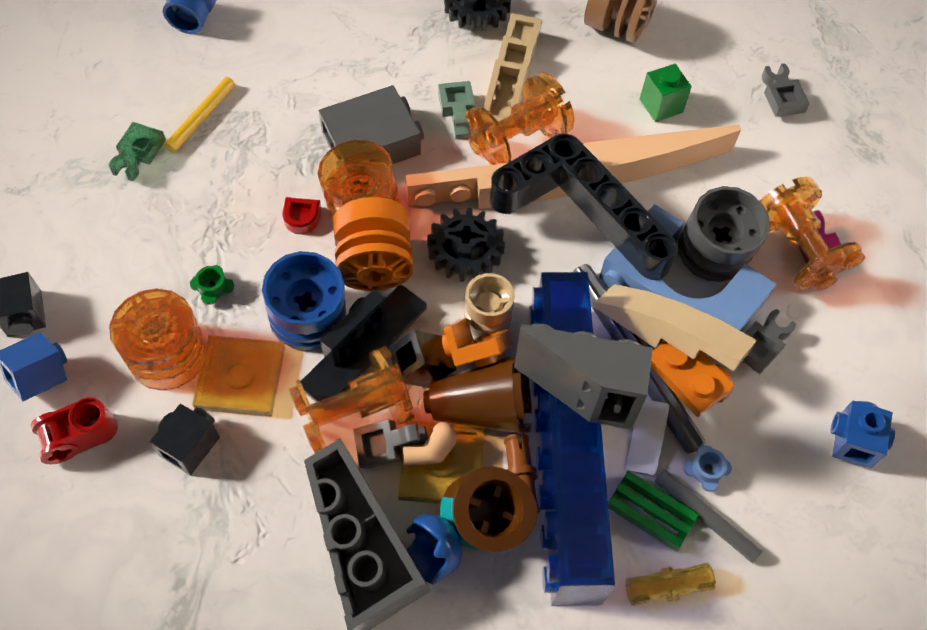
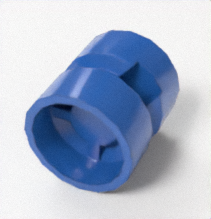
[162,0,217,34]

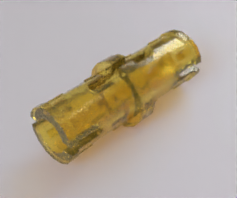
[625,563,716,606]

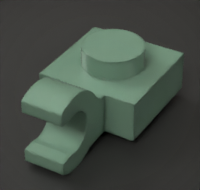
[438,81,475,138]

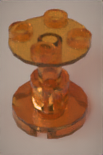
[465,72,575,165]
[760,177,866,291]
[289,346,414,454]

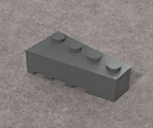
[304,439,431,630]

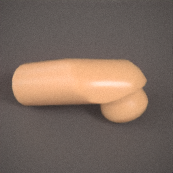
[403,422,457,466]

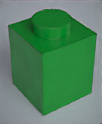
[640,63,692,122]

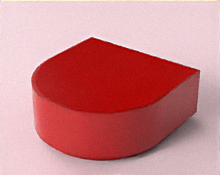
[282,197,321,234]

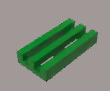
[606,471,699,552]

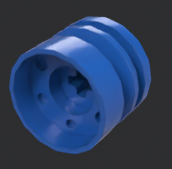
[262,251,346,351]

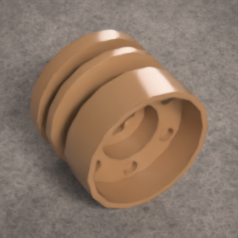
[584,0,657,43]

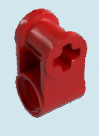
[30,397,118,465]

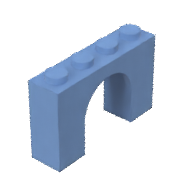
[599,204,776,355]

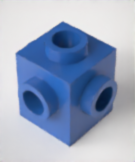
[830,400,895,469]

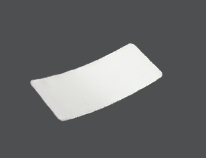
[624,400,669,475]

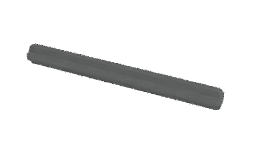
[572,264,706,454]

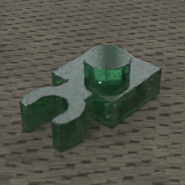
[109,122,166,181]

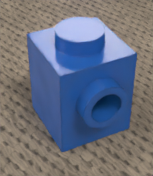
[0,332,67,402]

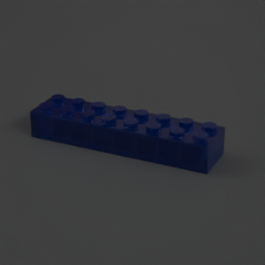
[529,272,615,606]

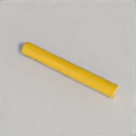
[164,76,235,153]

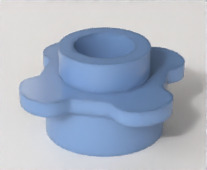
[684,445,732,492]

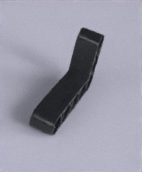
[490,134,678,280]

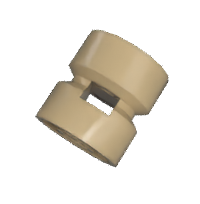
[464,273,515,338]

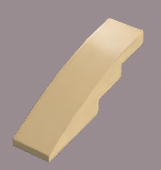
[481,13,542,128]
[593,284,757,371]

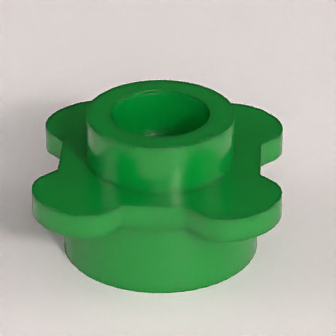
[190,265,234,305]

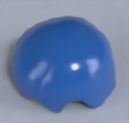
[406,513,462,585]

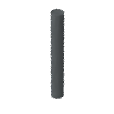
[655,469,763,564]

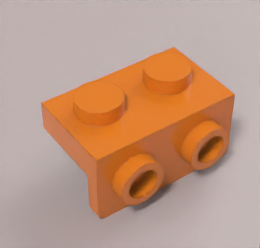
[442,318,513,367]
[651,341,735,418]

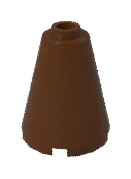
[423,354,532,434]

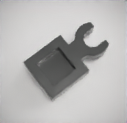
[762,63,810,117]
[743,309,796,375]

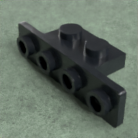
[299,285,427,409]

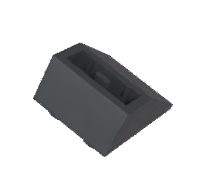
[514,324,653,430]

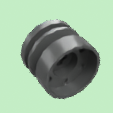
[678,186,770,282]

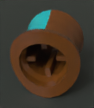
[440,466,538,552]

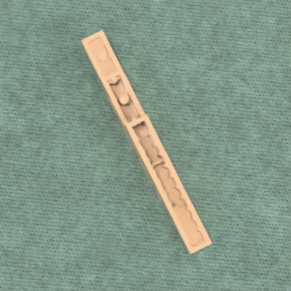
[405,125,741,210]

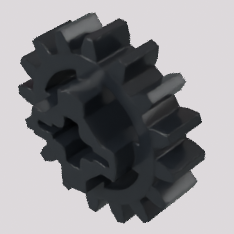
[444,0,511,32]
[427,208,505,282]

